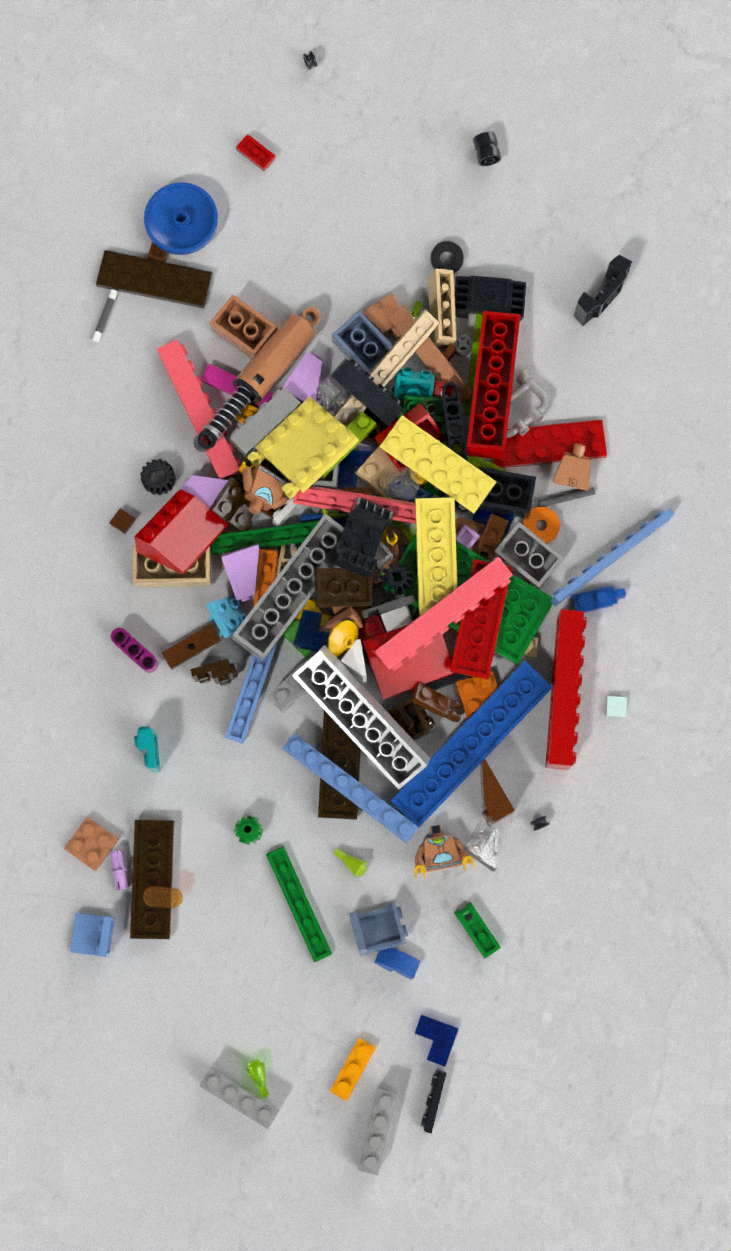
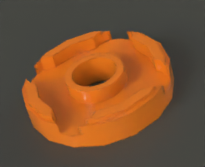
[522,507,560,544]

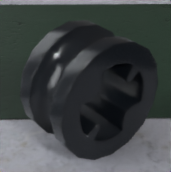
[303,51,317,70]
[530,816,550,831]

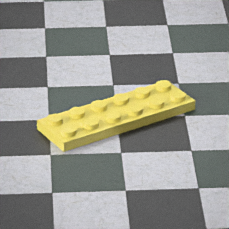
[380,416,496,514]
[415,498,457,615]

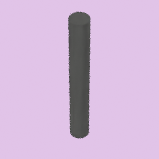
[538,487,595,507]

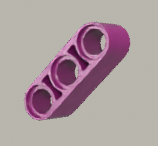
[110,628,158,673]

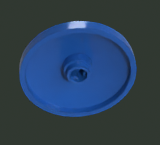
[144,182,218,255]

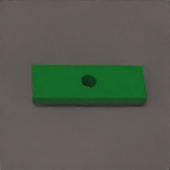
[402,394,461,417]

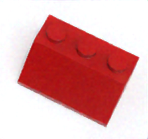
[374,404,446,473]

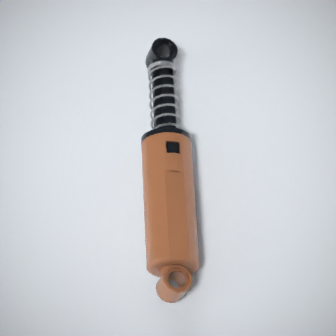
[193,307,320,452]

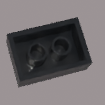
[477,467,536,519]

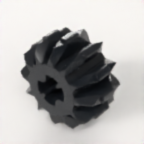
[380,562,413,595]

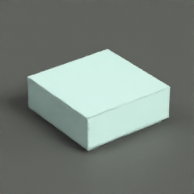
[606,696,627,717]

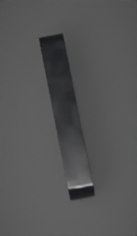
[441,382,469,514]

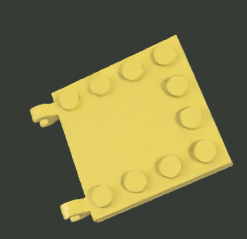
[247,397,359,499]

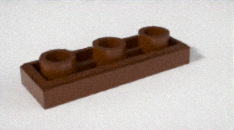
[162,624,221,670]

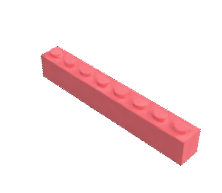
[157,340,241,480]
[374,557,513,671]

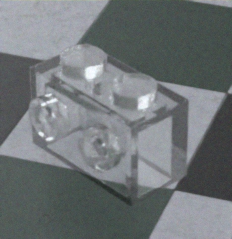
[316,375,347,414]

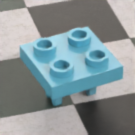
[206,595,247,638]

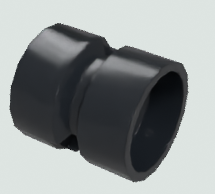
[473,132,501,166]

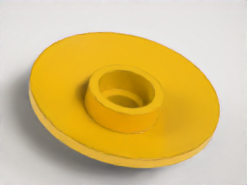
[328,620,358,657]

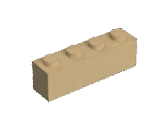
[428,269,456,348]

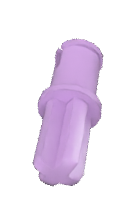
[110,851,128,891]

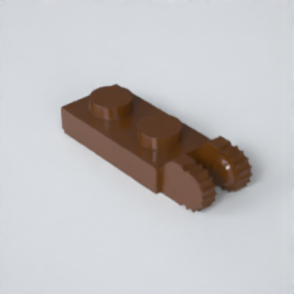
[476,513,509,562]
[412,682,463,722]

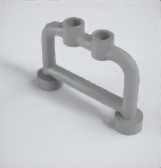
[507,370,549,438]

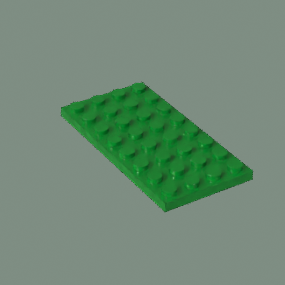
[384,534,553,665]

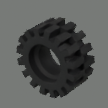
[140,459,176,496]

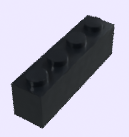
[330,358,404,426]

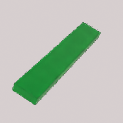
[211,520,320,555]
[266,846,332,963]

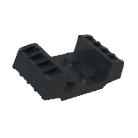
[574,255,632,326]
[454,276,526,322]
[333,497,393,579]

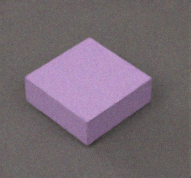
[456,525,480,550]

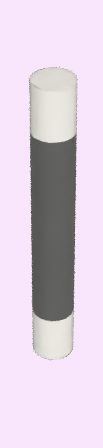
[92,289,118,343]

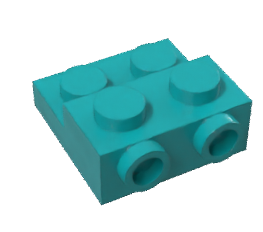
[394,367,435,409]
[134,726,161,773]

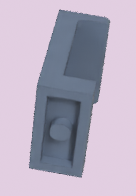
[349,901,408,956]

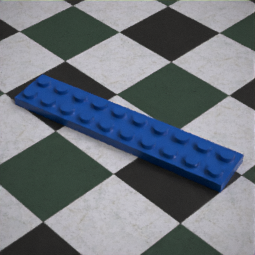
[390,661,553,827]

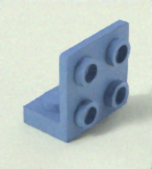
[70,913,115,957]

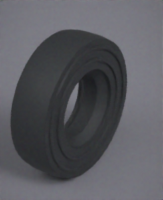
[430,241,464,274]

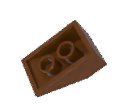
[480,759,515,825]

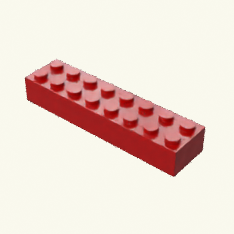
[467,311,521,460]
[545,609,587,770]

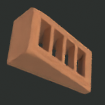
[319,607,363,639]

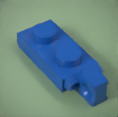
[571,587,626,613]

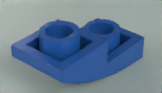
[374,948,421,980]

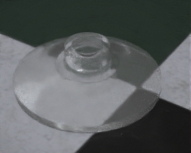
[382,467,419,501]

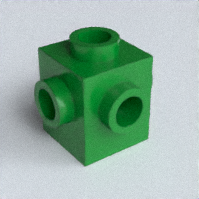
[234,815,263,845]

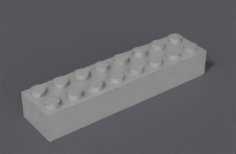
[231,514,343,662]
[292,644,430,790]

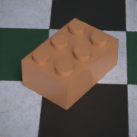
[210,294,277,359]

